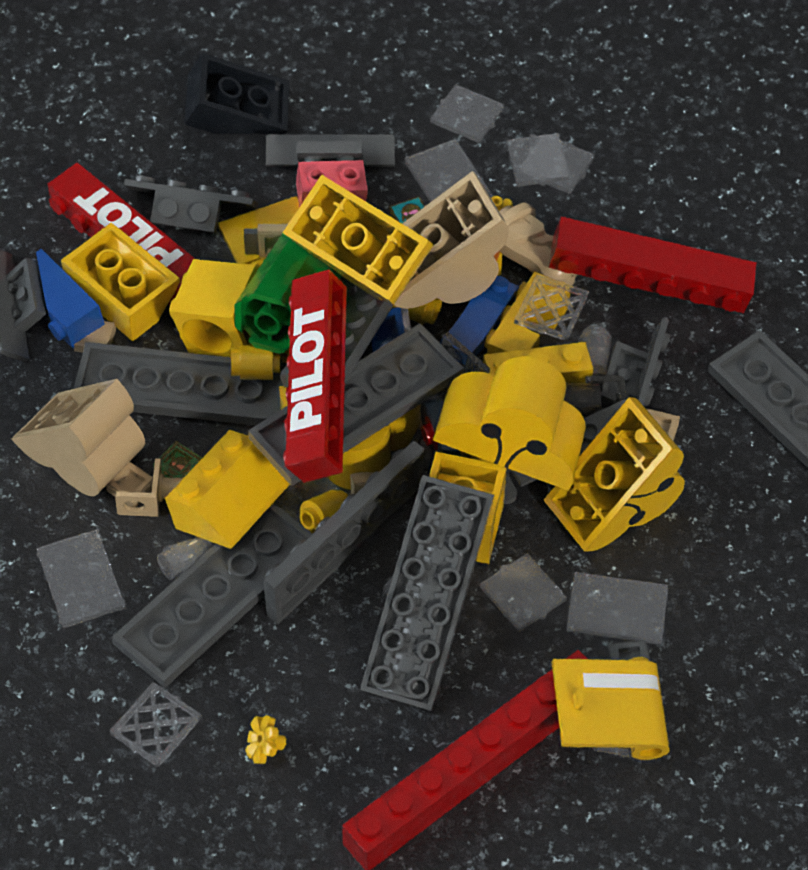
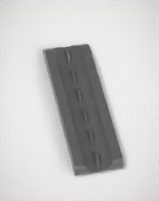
[360,475,494,711]

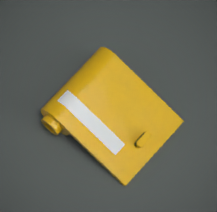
[552,657,670,760]

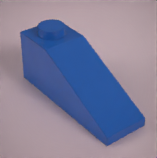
[36,249,105,348]

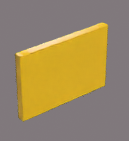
[218,196,299,265]

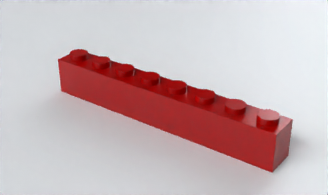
[342,649,587,870]

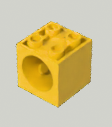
[169,259,257,357]
[429,452,507,564]

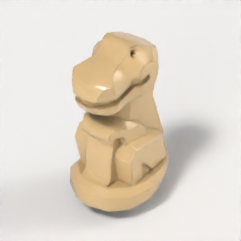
[499,202,577,287]

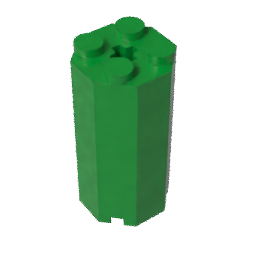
[234,233,342,354]

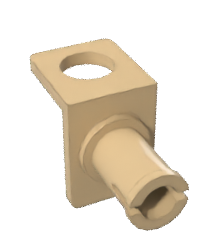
[115,458,183,517]

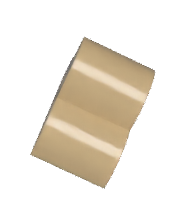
[394,171,509,309]
[11,379,145,496]

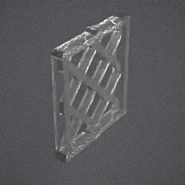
[514,274,589,341]
[110,682,202,768]

